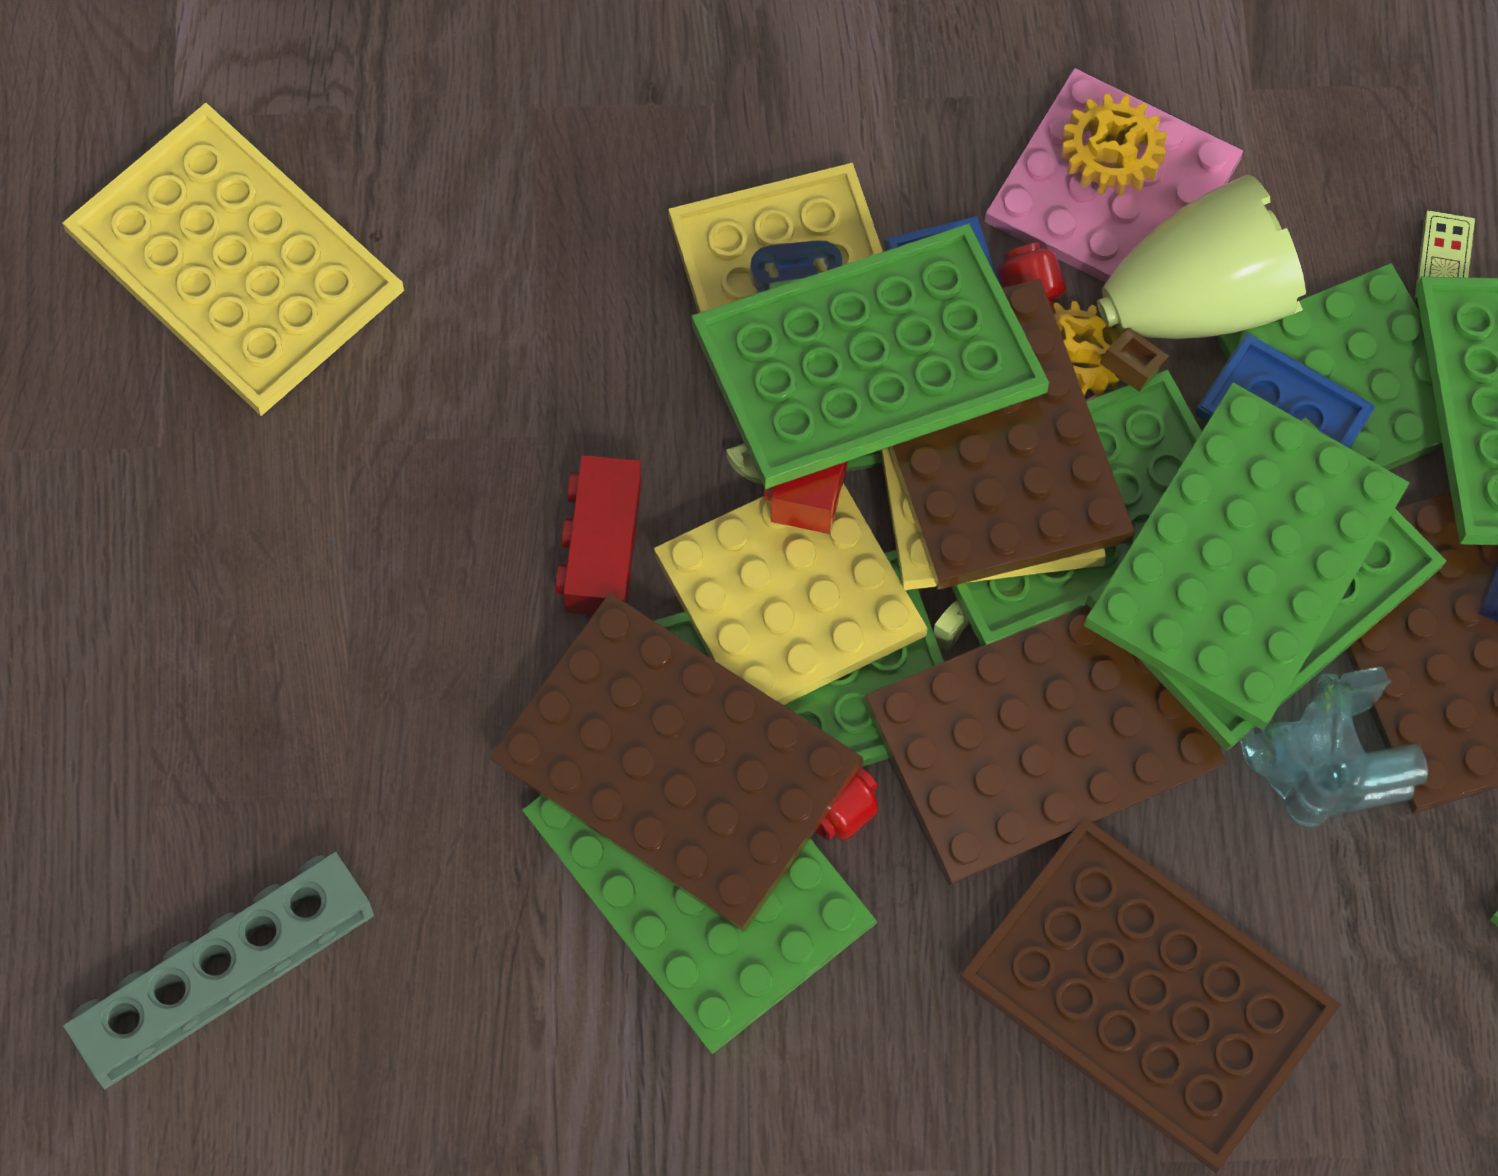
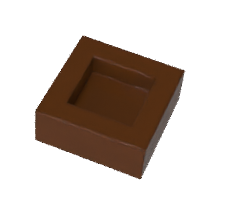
[1100,328,1169,392]

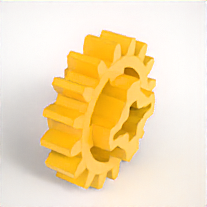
[1061,94,1167,196]
[1051,301,1123,397]

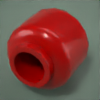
[997,243,1066,308]
[815,767,878,840]

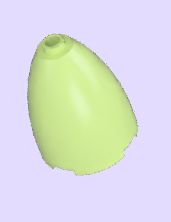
[1097,175,1306,339]

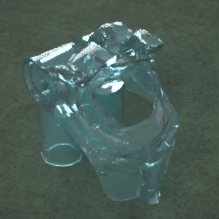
[1240,666,1427,828]

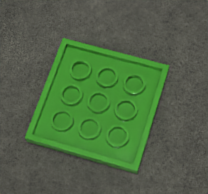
[1217,263,1443,470]

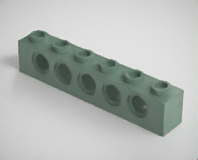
[63,852,374,1090]

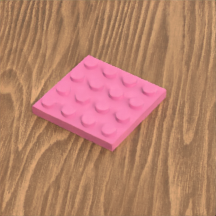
[984,68,1243,283]

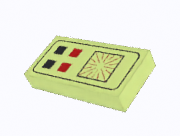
[1414,210,1475,303]

